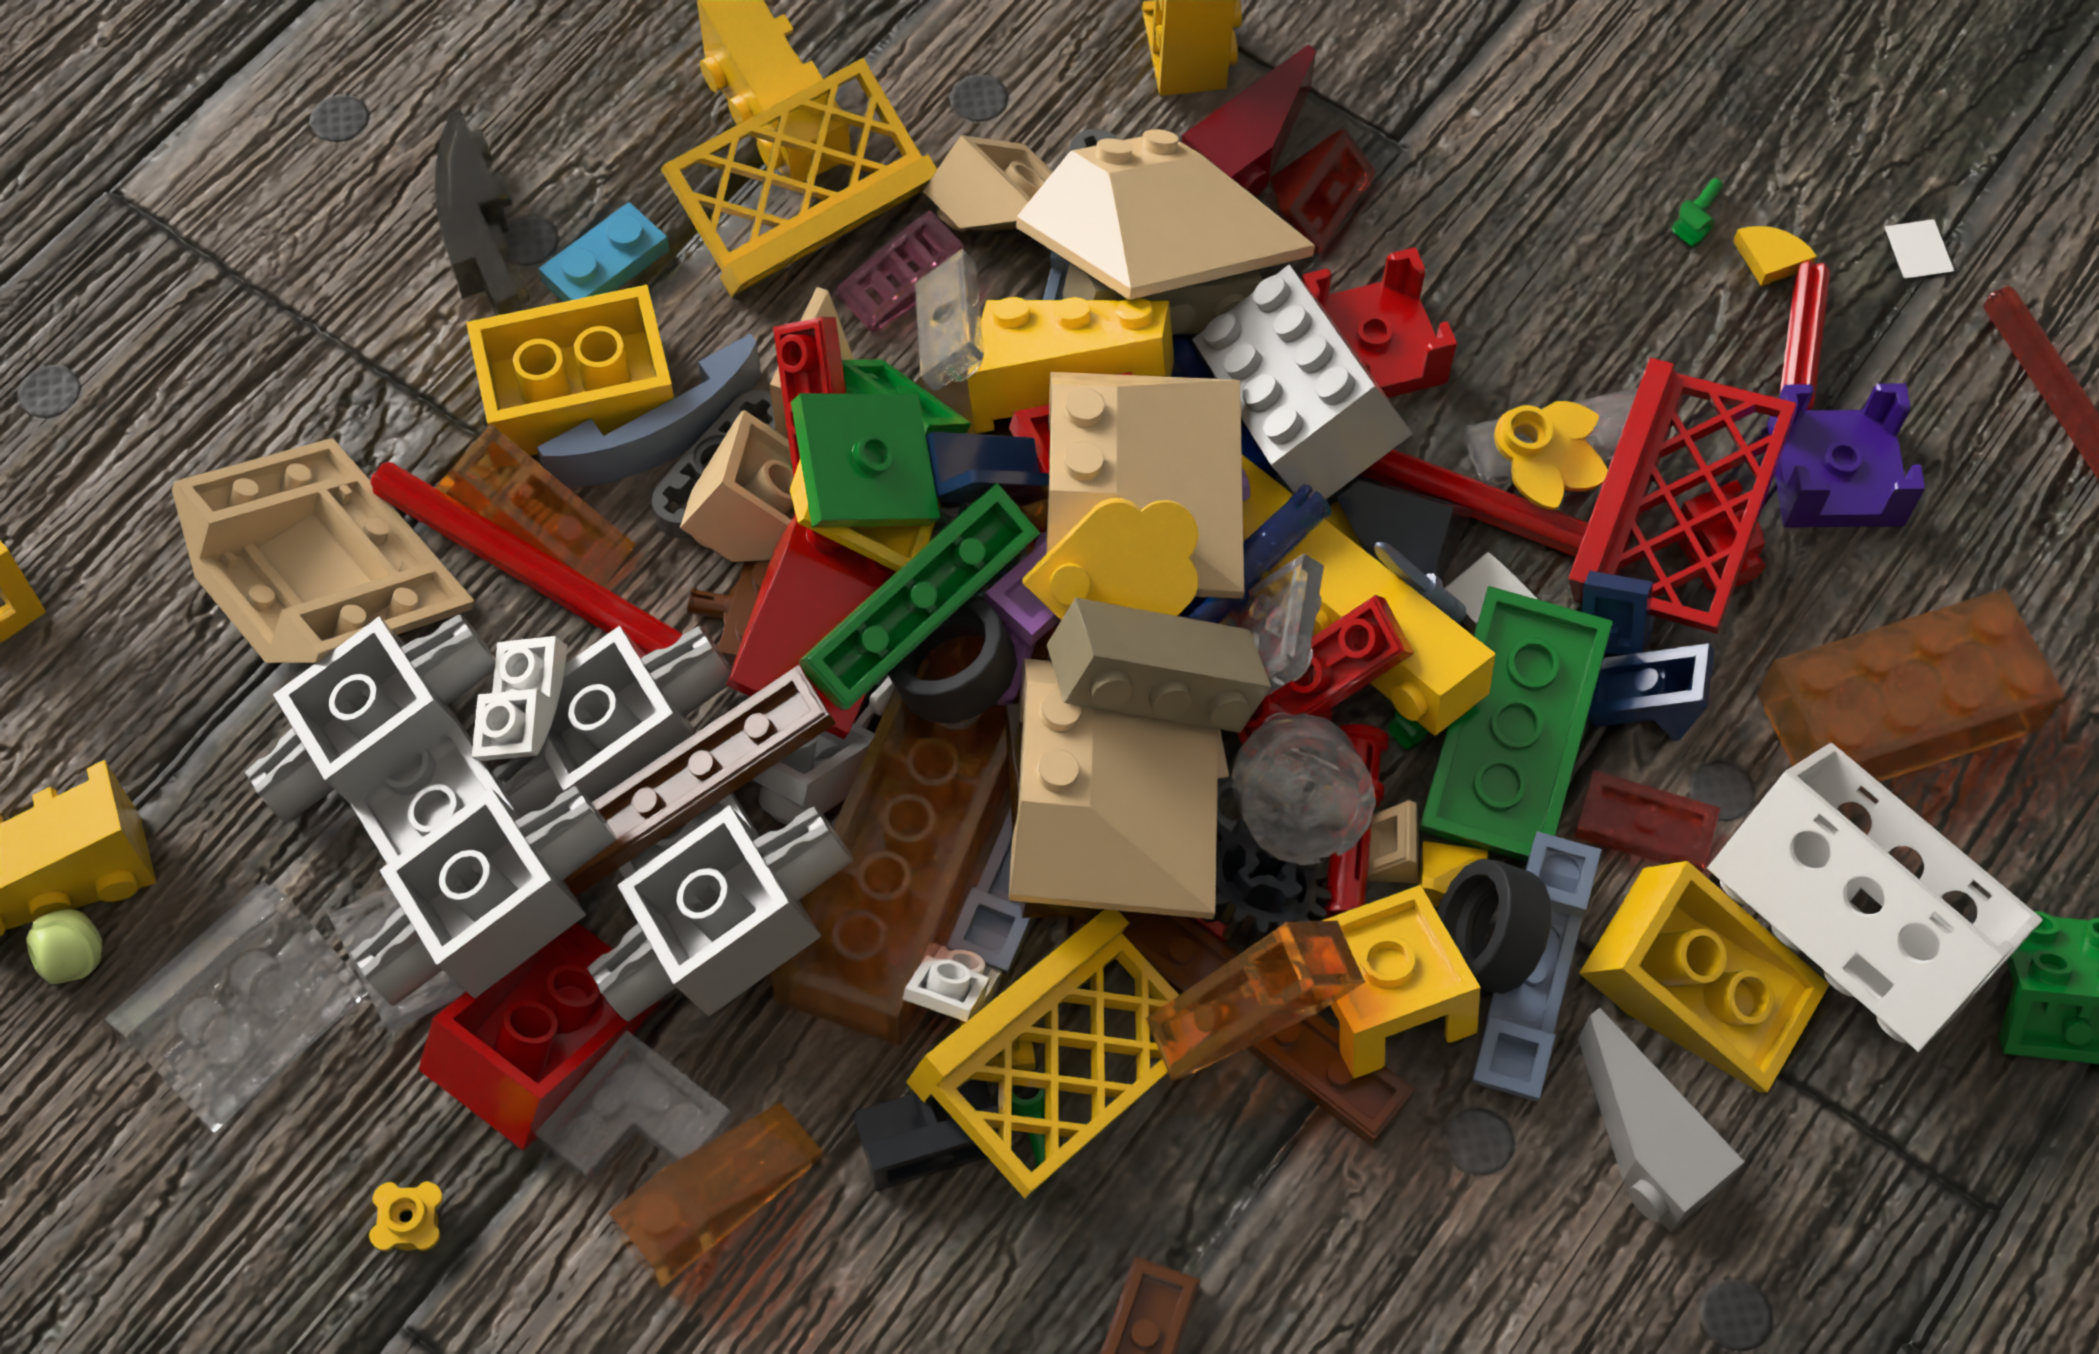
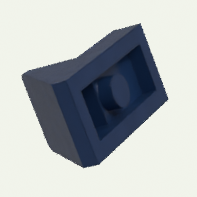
[1587,643,1715,741]

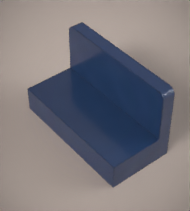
[926,432,1049,506]

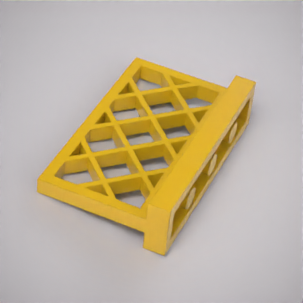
[661,58,937,297]
[906,909,1213,1198]

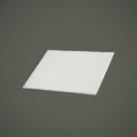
[1884,219,1954,279]

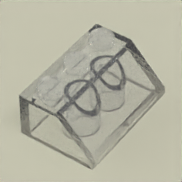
[104,882,369,1133]

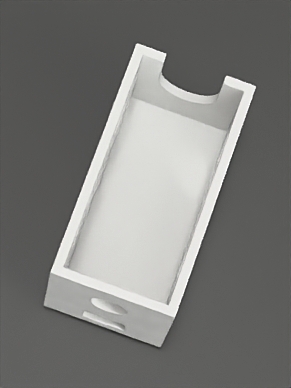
[1707,742,2043,1052]

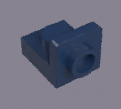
[1582,571,1655,657]

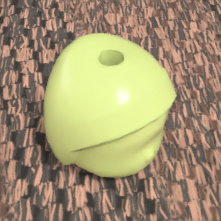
[26,909,102,984]

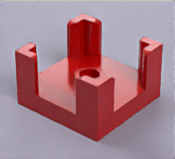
[1302,247,1457,398]

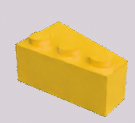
[697,0,851,182]

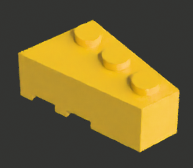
[1142,0,1242,96]
[967,297,1174,434]
[0,760,156,936]

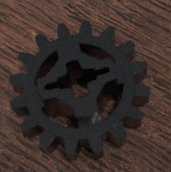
[1201,820,1332,954]

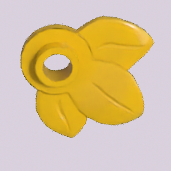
[1494,401,1608,510]

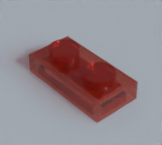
[1574,770,1720,873]

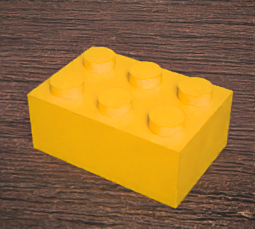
[466,285,674,462]

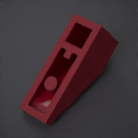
[1181,44,1316,198]

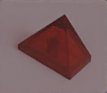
[1271,129,1377,253]

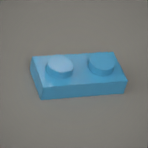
[538,202,669,302]

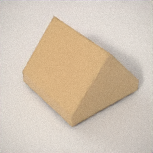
[1367,800,1419,884]

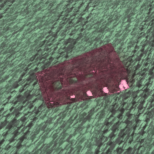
[836,211,966,333]

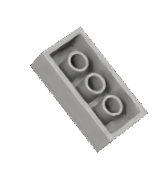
[1192,265,1413,511]

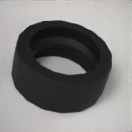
[887,595,1017,723]
[1437,859,1551,994]

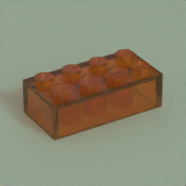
[1757,588,2065,788]

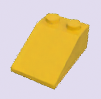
[1579,861,1830,1093]

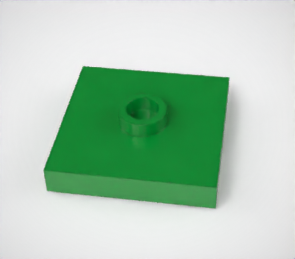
[791,393,940,528]

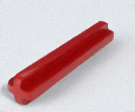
[1780,261,1831,411]

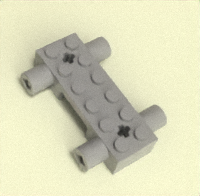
[245,614,617,1006]
[492,626,854,1022]

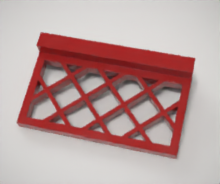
[1568,358,1797,634]

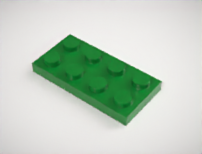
[1418,586,1613,862]

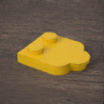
[1022,498,1199,620]

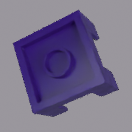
[1767,383,1925,528]

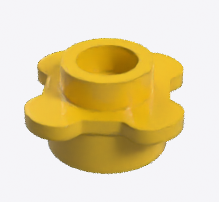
[369,1182,443,1252]

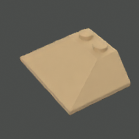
[1016,129,1315,300]
[1046,372,1244,599]
[172,438,475,663]
[1009,658,1218,919]

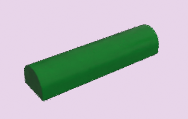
[799,483,1040,710]

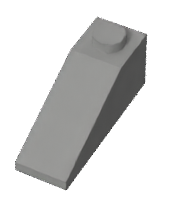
[1578,1008,1745,1233]

